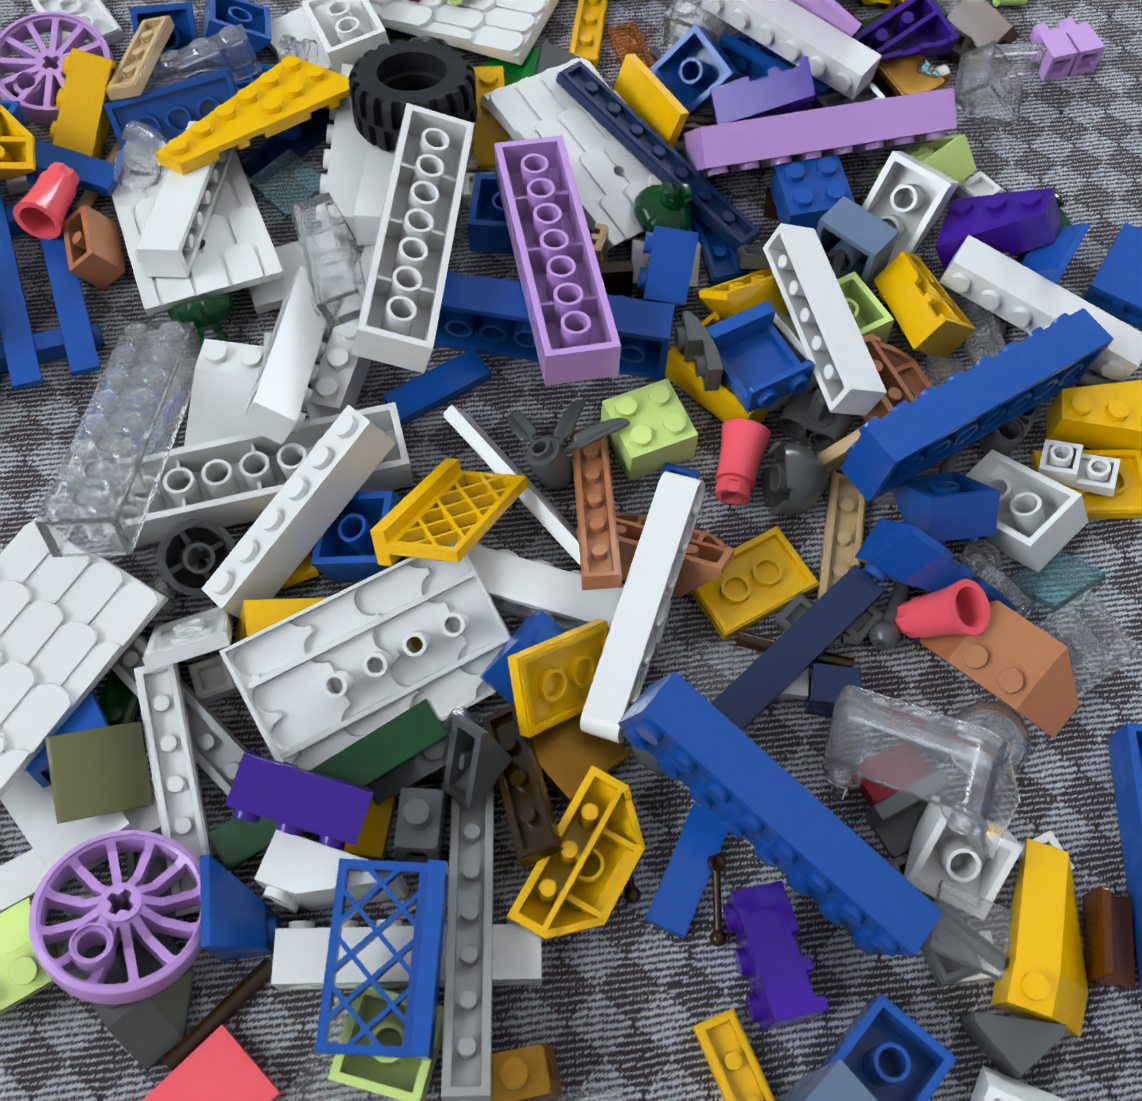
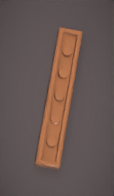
[571,430,622,590]

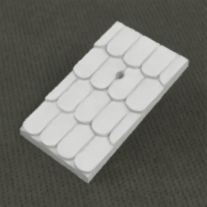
[369,0,560,65]
[480,57,662,249]
[111,150,284,315]
[0,517,169,799]
[219,542,511,771]

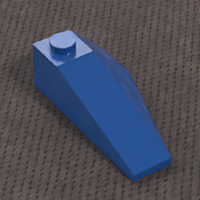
[855,518,1015,610]

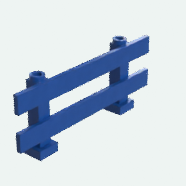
[0,172,105,390]

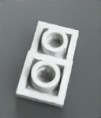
[1038,439,1120,497]

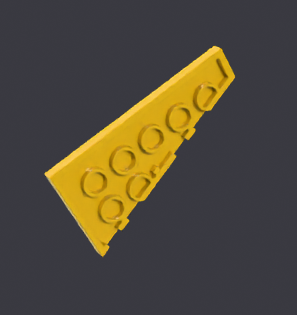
[155,55,350,175]

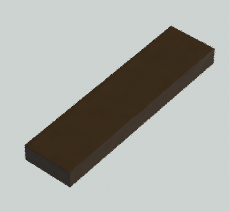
[482,703,564,867]

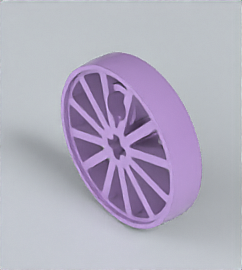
[0,12,115,125]
[29,830,202,1004]

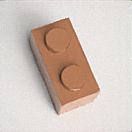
[62,204,126,290]

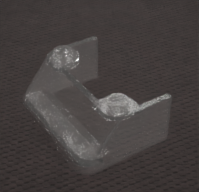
[822,685,1020,859]

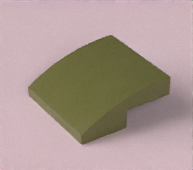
[45,721,153,824]

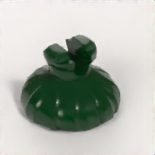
[634,181,693,232]
[168,294,233,349]

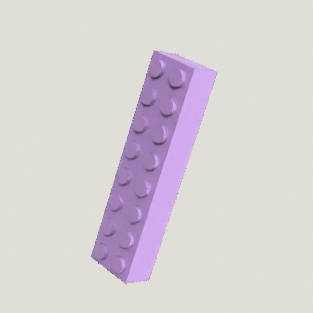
[684,87,957,177]
[494,135,621,386]

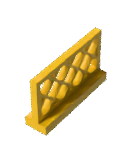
[370,458,529,566]

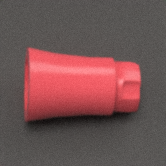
[13,162,80,240]
[715,418,771,506]
[895,579,990,639]

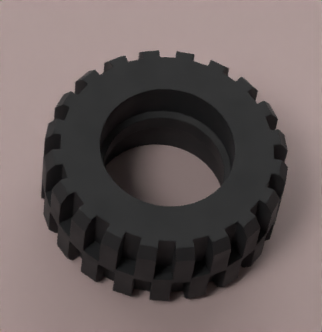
[349,39,477,152]

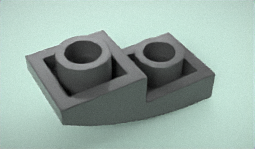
[675,311,723,391]

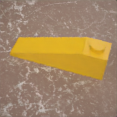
[990,838,1088,1037]

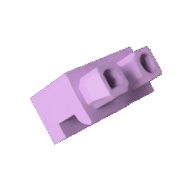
[1028,17,1105,82]

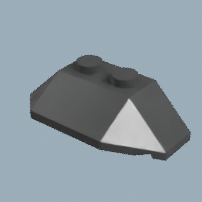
[56,908,195,1071]

